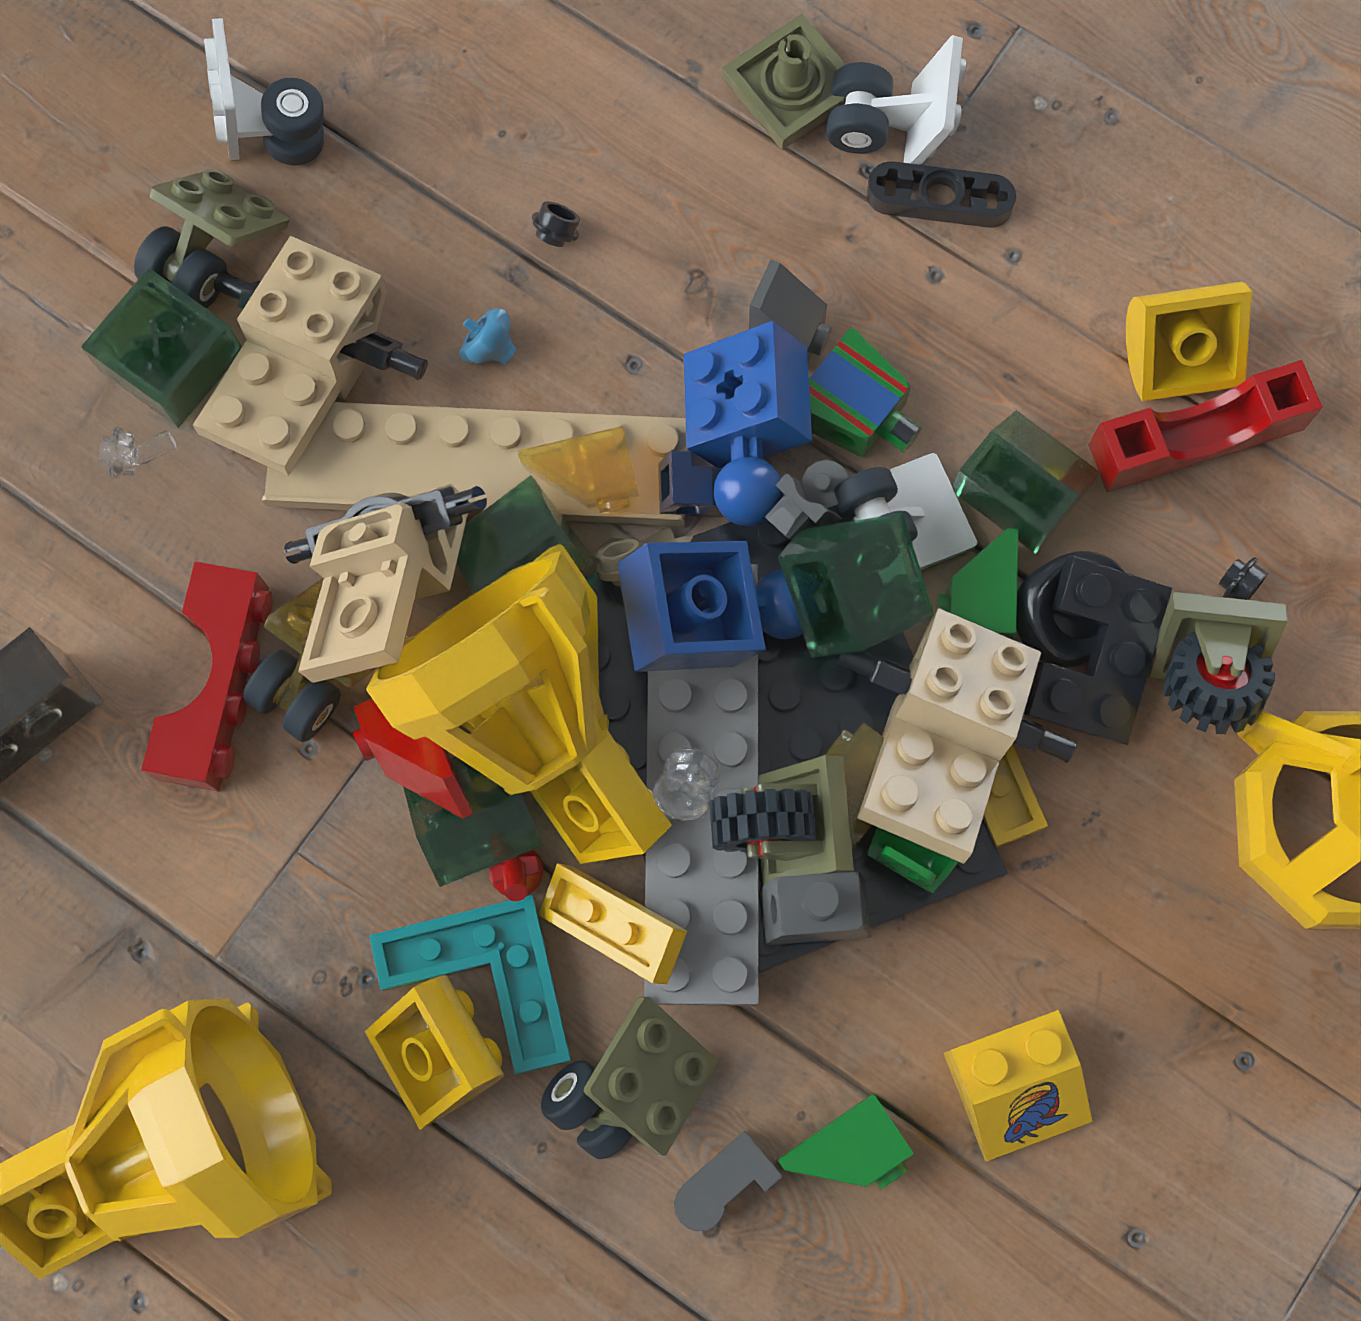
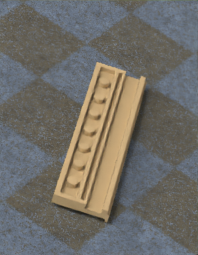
[262,402,689,526]

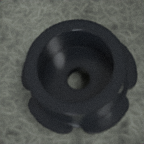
[532,201,580,247]
[1219,557,1269,600]

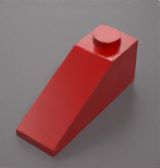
[352,699,473,819]

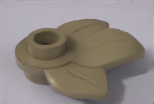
[594,527,694,586]

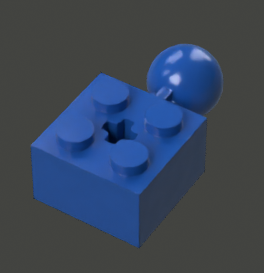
[684,321,812,527]
[617,541,820,672]

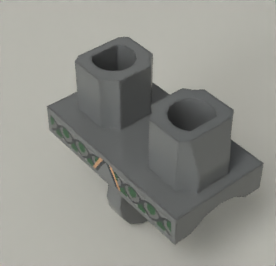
[765,460,849,544]

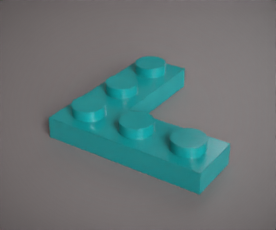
[369,895,572,1075]

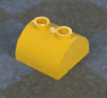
[1126,281,1252,401]
[364,975,504,1130]

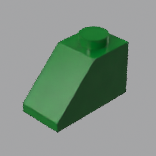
[935,528,1018,639]
[776,1094,914,1190]

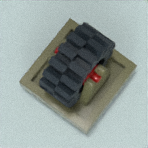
[1149,592,1287,735]
[709,755,854,886]

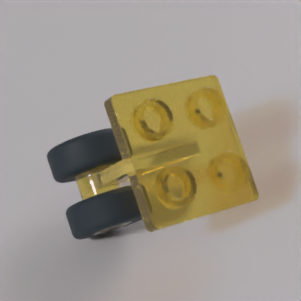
[243,578,408,742]

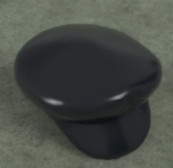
[1016,551,1125,667]

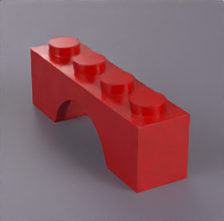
[1088,360,1323,492]
[141,561,273,792]

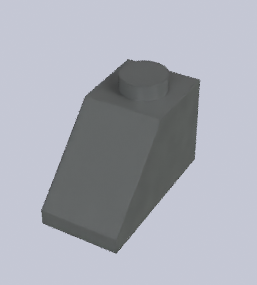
[749,259,832,362]

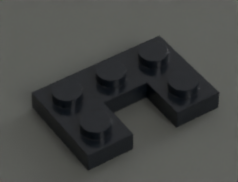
[1023,556,1172,745]

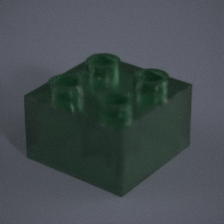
[81,268,242,428]

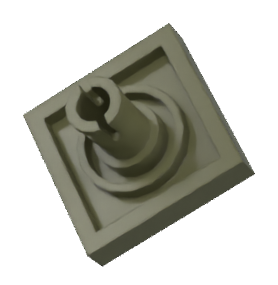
[722,14,846,150]

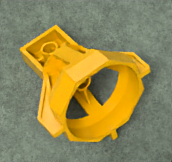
[366,544,672,864]
[1234,711,1361,929]
[0,998,332,1280]

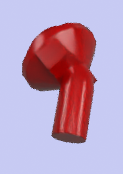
[489,843,543,902]

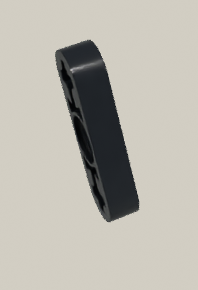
[867,161,1016,228]

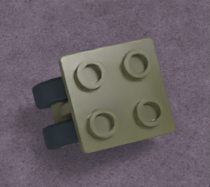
[134,169,290,313]
[541,997,718,1159]

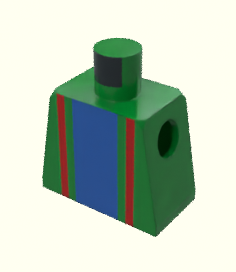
[809,327,922,457]

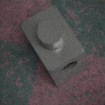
[760,871,871,945]

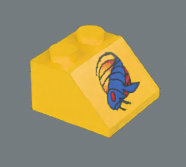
[943,1010,1093,1162]

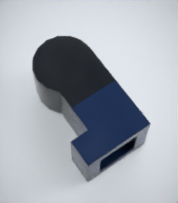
[658,450,724,517]

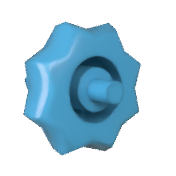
[459,308,517,364]

